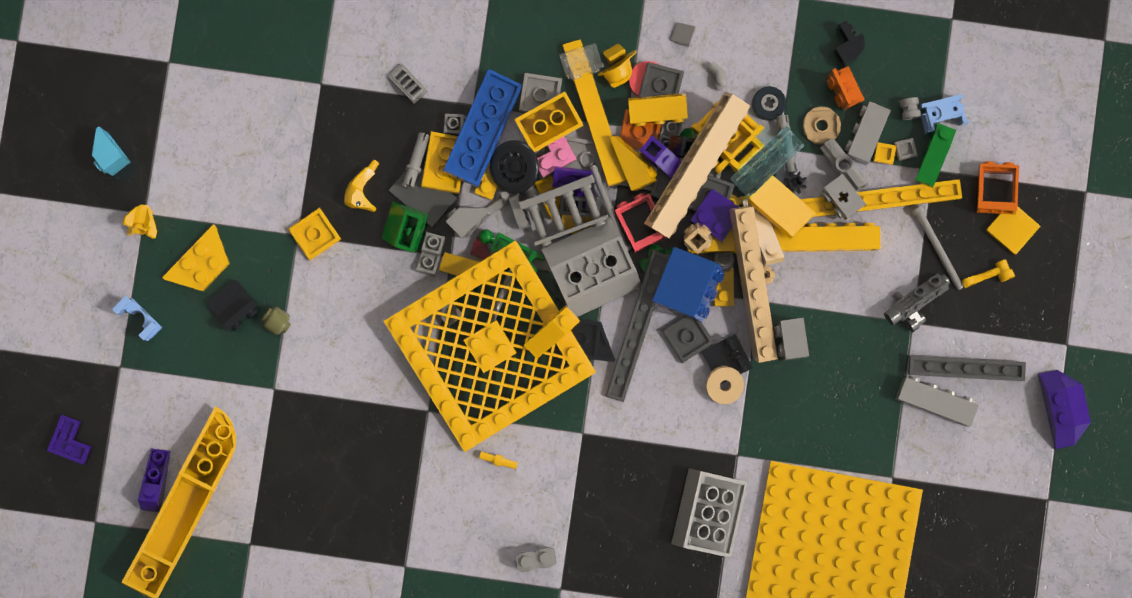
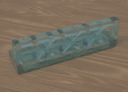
[730,126,805,197]

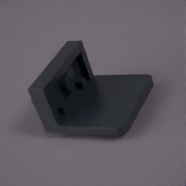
[207,280,260,332]

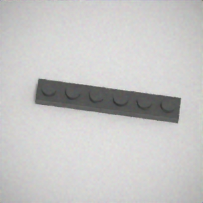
[908,356,1026,381]

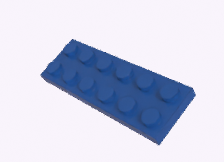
[443,69,523,187]

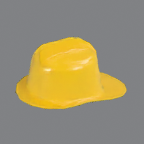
[598,50,637,88]

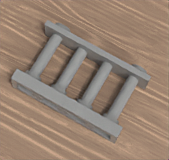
[519,175,609,247]

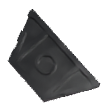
[543,320,615,362]

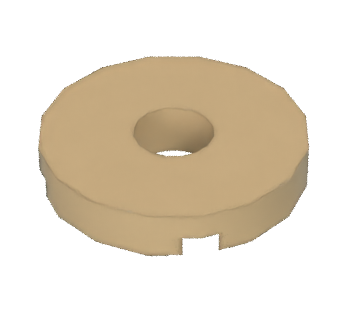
[802,106,841,145]
[705,366,744,404]

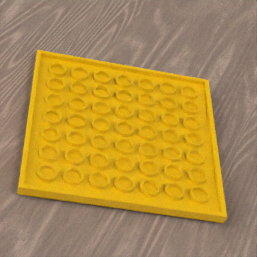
[745,461,923,598]

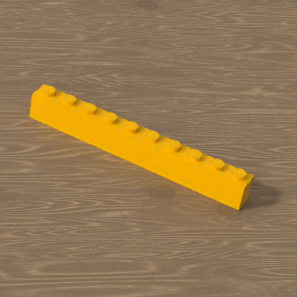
[687,223,881,253]

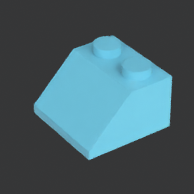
[92,127,130,176]

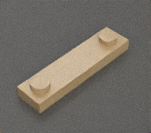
[741,198,785,266]

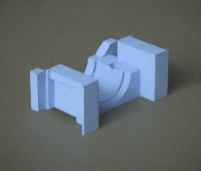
[919,94,970,135]
[112,296,162,341]

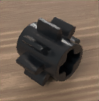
[783,171,807,195]

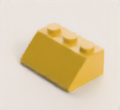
[514,92,584,152]

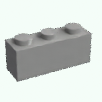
[845,101,891,165]

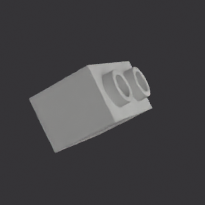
[822,174,866,220]

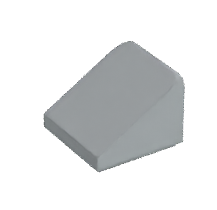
[671,23,696,47]

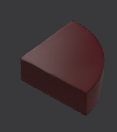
[470,237,489,260]

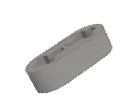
[509,193,531,230]

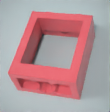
[615,193,667,253]

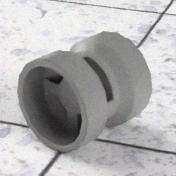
[900,97,921,120]

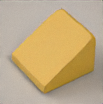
[603,44,626,65]

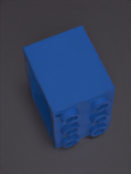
[652,247,725,322]

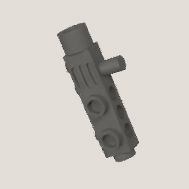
[884,273,950,333]

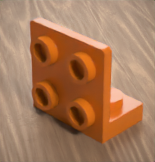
[826,66,864,111]

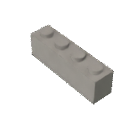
[895,375,979,427]

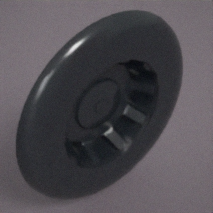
[489,140,539,194]

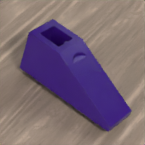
[639,136,682,179]
[138,448,170,512]

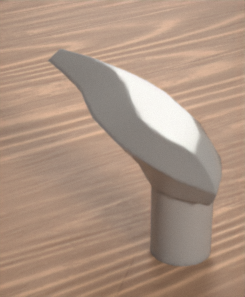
[486,191,511,211]

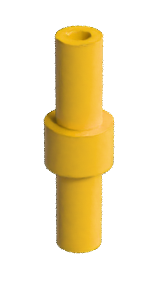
[479,451,518,470]

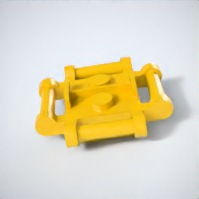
[690,102,766,175]

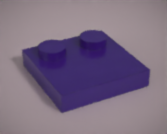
[690,189,739,242]

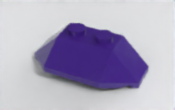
[1038,370,1091,449]

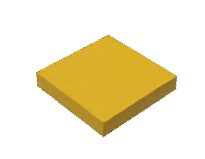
[986,206,1040,255]
[288,208,342,261]

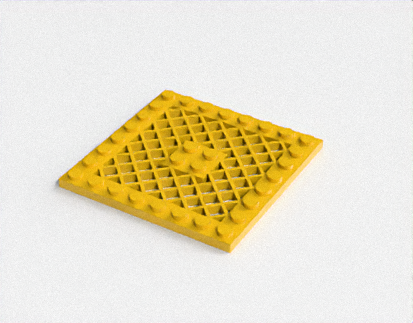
[383,240,596,452]

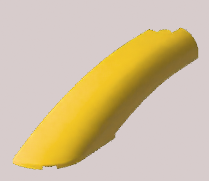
[121,406,236,598]

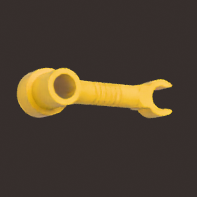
[962,259,1015,288]

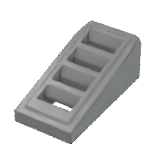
[388,64,428,104]

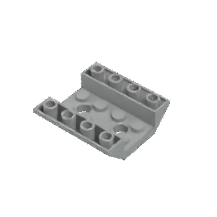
[541,217,642,317]

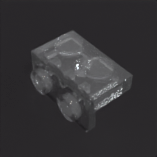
[559,43,604,80]

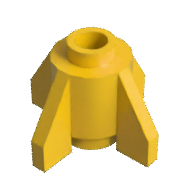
[122,205,157,239]

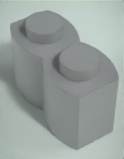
[516,547,557,572]

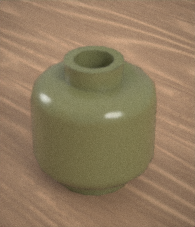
[261,306,291,335]

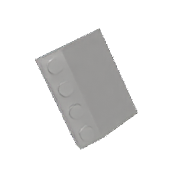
[671,468,749,558]

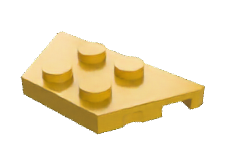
[162,224,230,291]

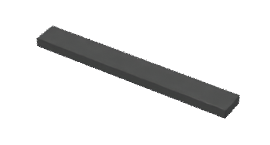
[606,250,670,402]

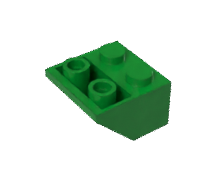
[382,202,429,253]

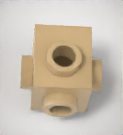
[684,223,712,254]

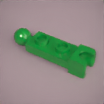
[478,229,545,274]

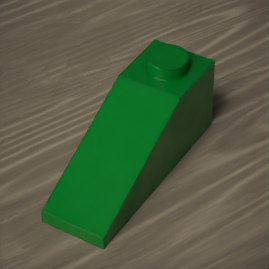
[915,123,956,188]

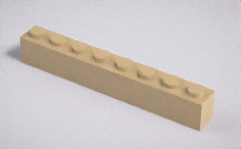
[644,92,750,238]
[729,206,778,363]

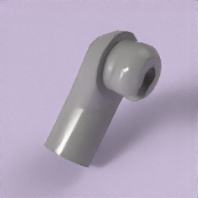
[708,62,727,90]

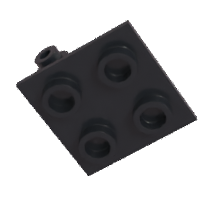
[701,334,753,385]

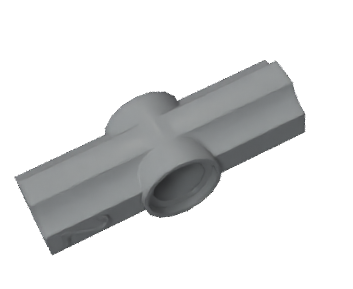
[820,138,868,192]

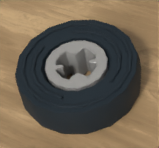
[752,86,787,121]

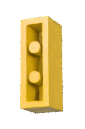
[628,93,688,126]

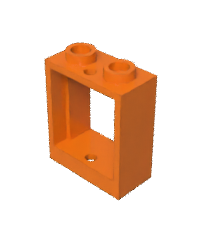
[977,161,1019,215]

